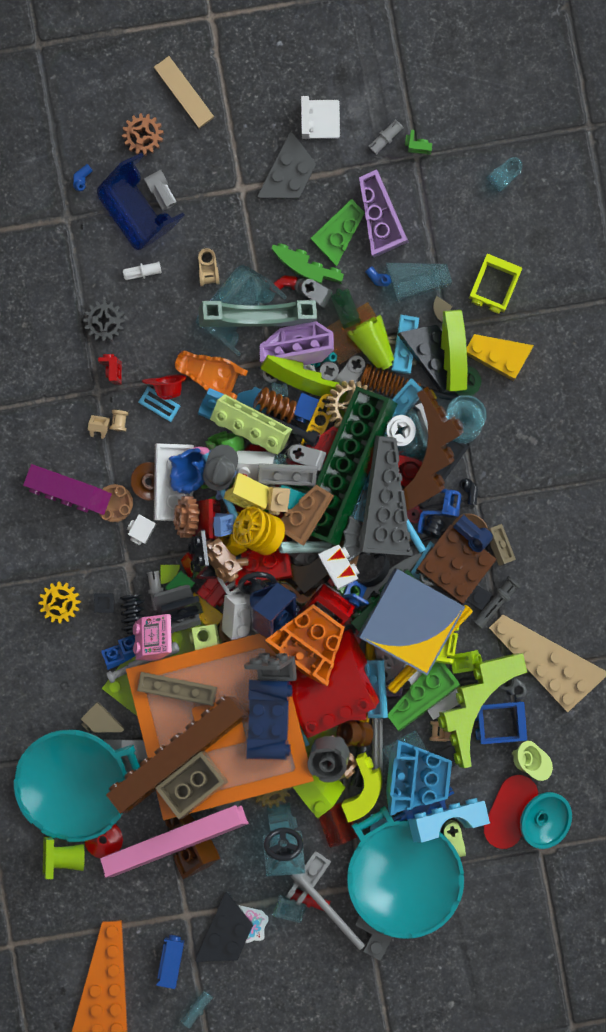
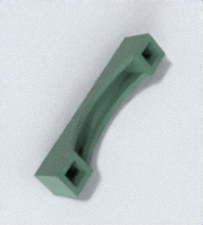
[198,300,317,327]

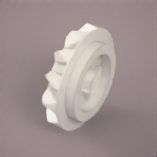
[385,415,416,446]

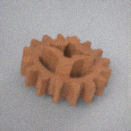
[122,113,164,156]
[173,496,200,538]

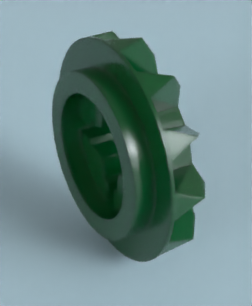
[455,366,481,397]

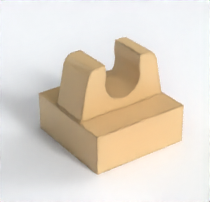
[88,415,110,439]

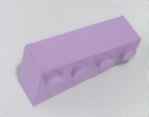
[359,170,408,257]

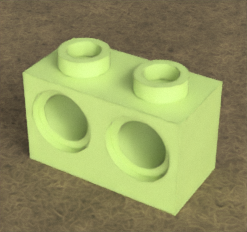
[190,624,220,650]

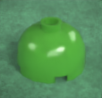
[205,431,245,452]

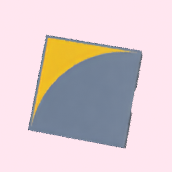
[357,568,465,676]

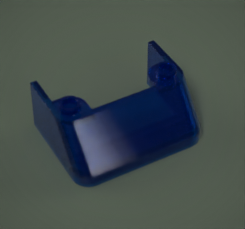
[97,153,185,250]

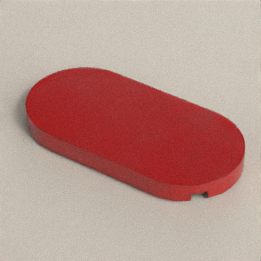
[483,775,538,849]

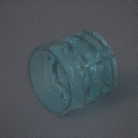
[446,395,487,443]

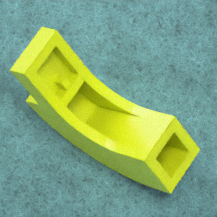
[342,752,382,823]

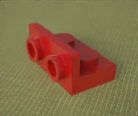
[98,354,122,385]

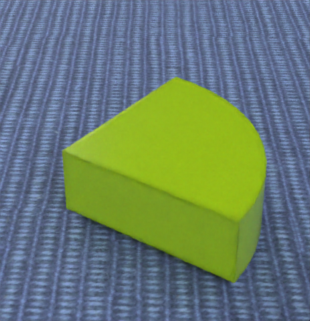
[161,565,180,584]

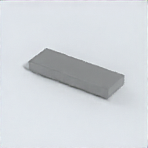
[257,463,317,486]

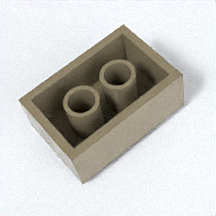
[155,751,228,819]

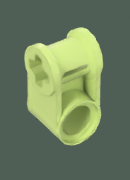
[443,820,466,857]

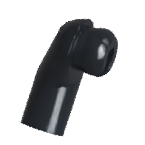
[459,478,478,505]

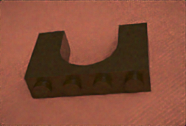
[284,514,331,598]

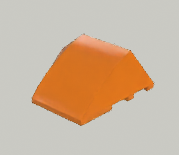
[264,604,345,686]

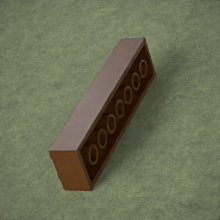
[106,696,249,814]

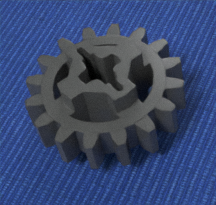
[83,300,126,342]

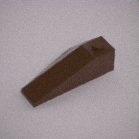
[165,814,221,879]

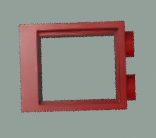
[297,584,355,625]

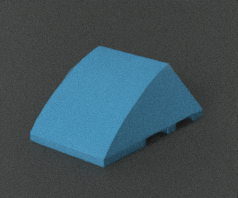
[386,739,452,816]

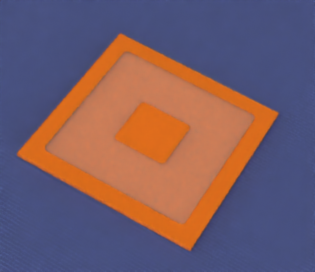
[126,633,314,820]

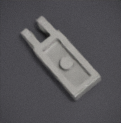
[286,851,331,906]

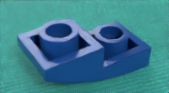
[101,635,136,670]

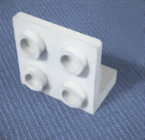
[301,96,340,139]

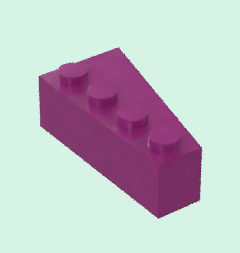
[23,464,112,515]

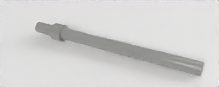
[282,861,365,950]

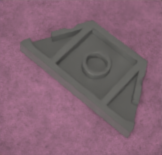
[257,132,316,199]

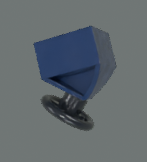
[238,572,296,638]

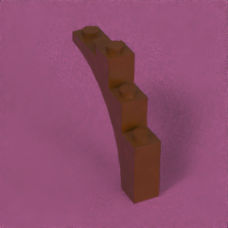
[402,386,464,511]

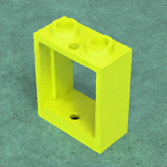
[469,254,522,314]

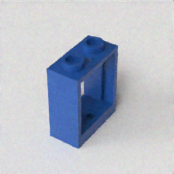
[475,701,527,744]

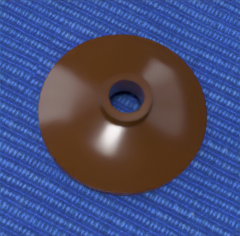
[131,462,155,501]

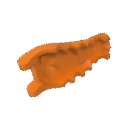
[175,351,248,400]

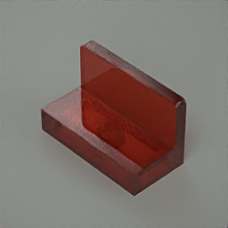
[319,802,357,848]

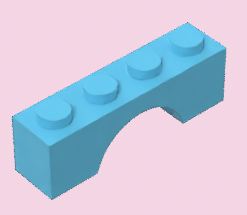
[408,798,490,842]

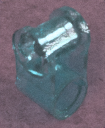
[487,157,523,192]

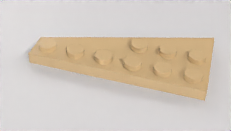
[489,615,606,712]

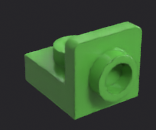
[405,130,432,155]

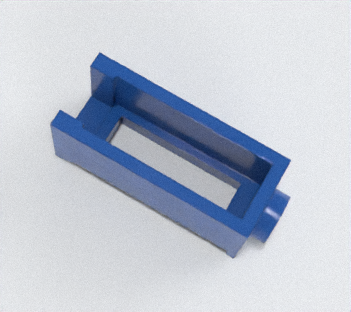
[156,935,185,989]

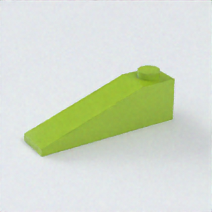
[293,775,345,818]

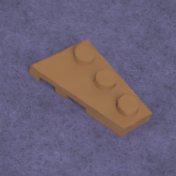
[281,485,334,545]

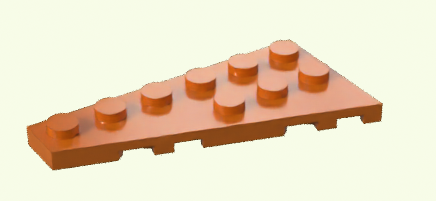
[72,920,128,1032]

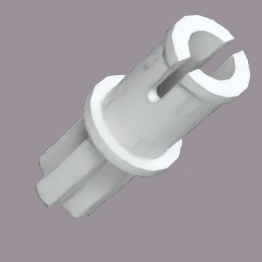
[123,262,162,280]

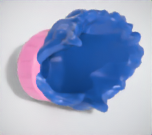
[169,446,210,494]

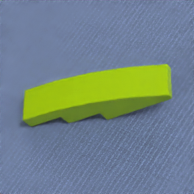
[441,310,467,391]
[261,355,339,397]

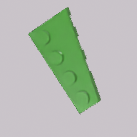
[388,662,461,732]

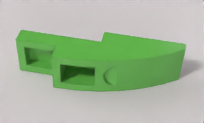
[272,243,344,284]

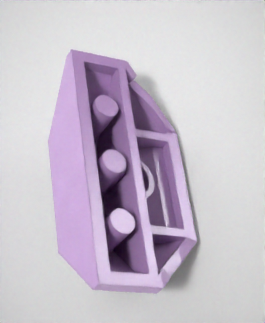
[260,321,334,365]

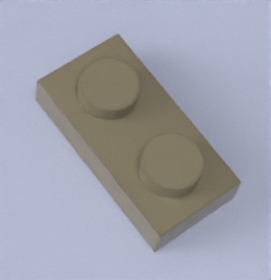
[488,524,516,566]

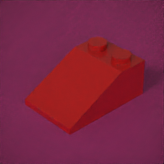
[193,499,221,540]

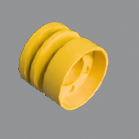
[232,506,285,555]

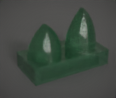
[331,288,362,329]

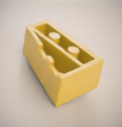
[467,334,534,381]

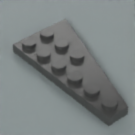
[359,435,413,556]

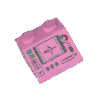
[133,614,172,661]

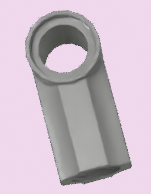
[144,170,177,211]

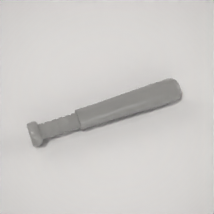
[106,642,180,683]

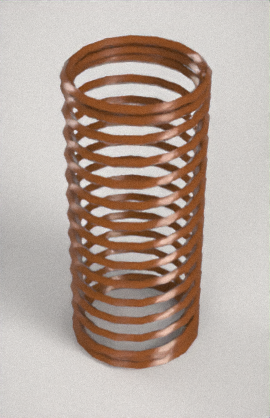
[360,363,421,398]

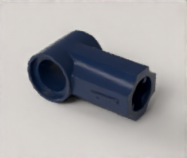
[453,515,493,552]

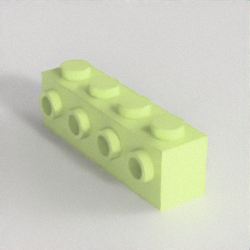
[210,394,292,455]

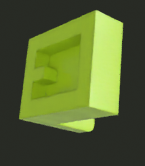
[450,650,482,674]

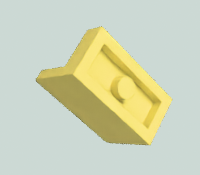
[224,473,269,510]

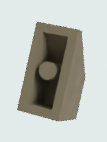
[81,702,125,733]

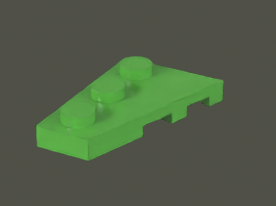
[310,199,365,266]

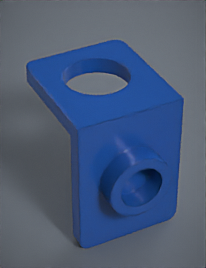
[342,581,369,608]

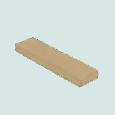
[154,56,214,129]

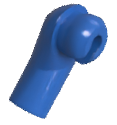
[73,164,93,191]
[365,266,391,286]

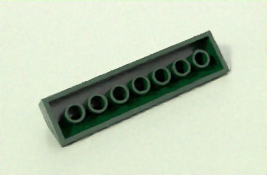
[311,386,398,546]

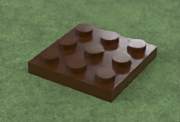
[416,524,497,605]

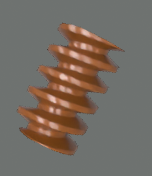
[253,387,296,424]

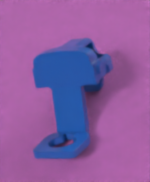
[418,489,461,534]

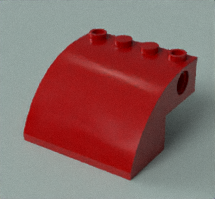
[290,628,380,739]

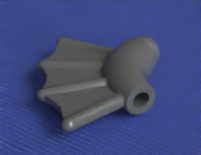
[343,516,370,562]

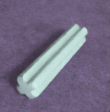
[279,541,332,553]

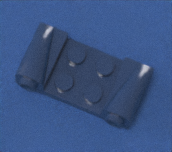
[246,680,293,760]

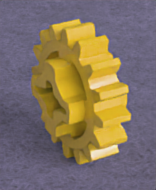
[39,582,81,623]

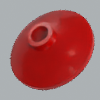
[84,824,123,858]

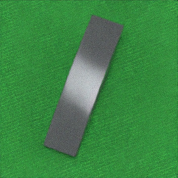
[363,553,422,600]

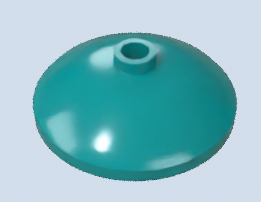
[520,792,572,849]

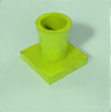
[43,836,84,879]

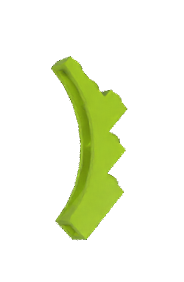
[438,653,527,768]

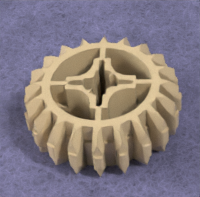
[325,380,372,427]

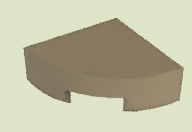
[433,296,453,323]

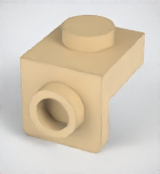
[266,487,290,515]

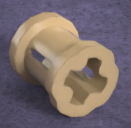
[109,410,128,432]

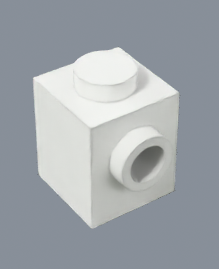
[127,514,157,545]

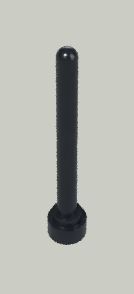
[249,406,320,447]

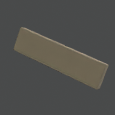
[137,672,217,706]

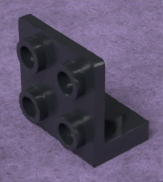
[188,530,218,579]

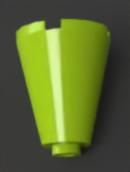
[347,314,394,370]

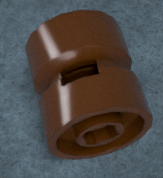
[336,721,373,747]

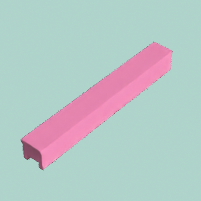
[100,805,249,877]

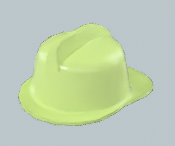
[512,741,553,781]

